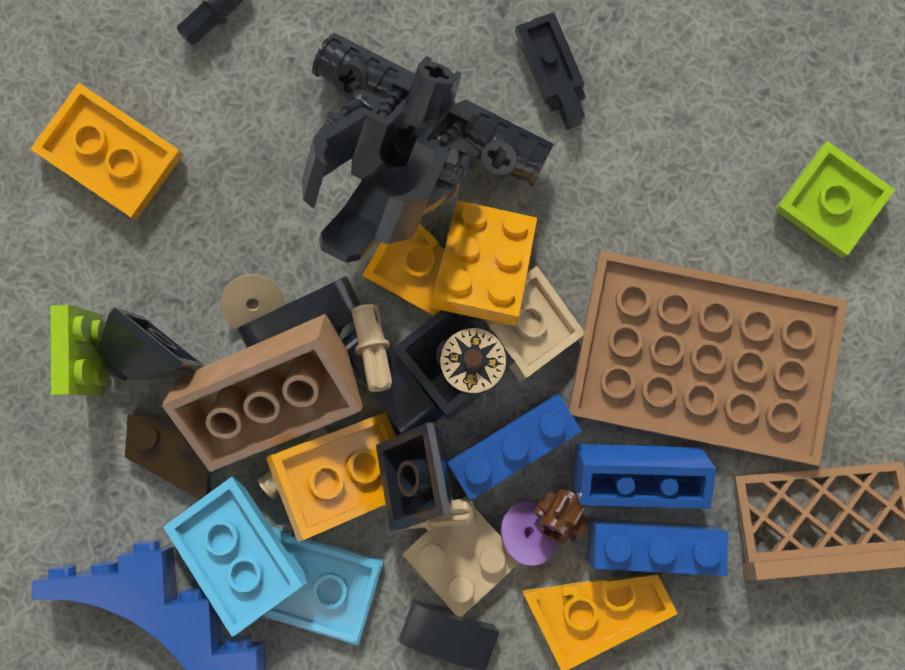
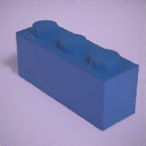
[448,394,582,501]
[572,444,716,509]
[587,518,728,576]

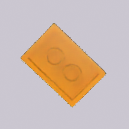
[31,83,184,221]
[431,200,537,326]
[266,412,396,542]

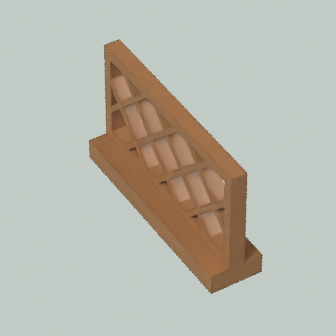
[733,462,905,580]

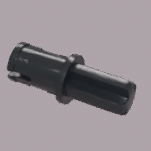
[176,0,243,45]

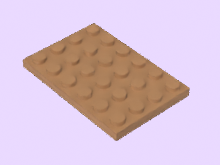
[568,250,848,466]

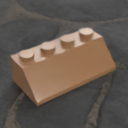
[162,314,363,472]

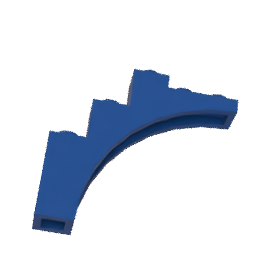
[31,540,266,670]

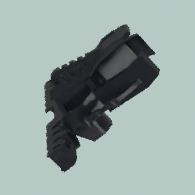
[302,33,554,263]

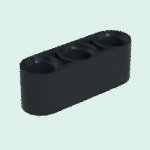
[236,276,361,348]
[342,330,443,433]

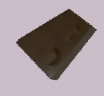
[125,415,212,500]

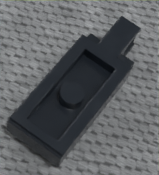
[515,12,586,130]

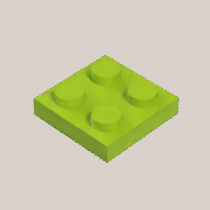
[774,141,895,258]
[50,305,108,397]

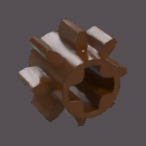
[533,489,590,544]

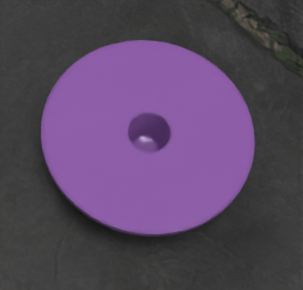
[501,501,557,566]

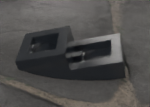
[399,600,499,670]

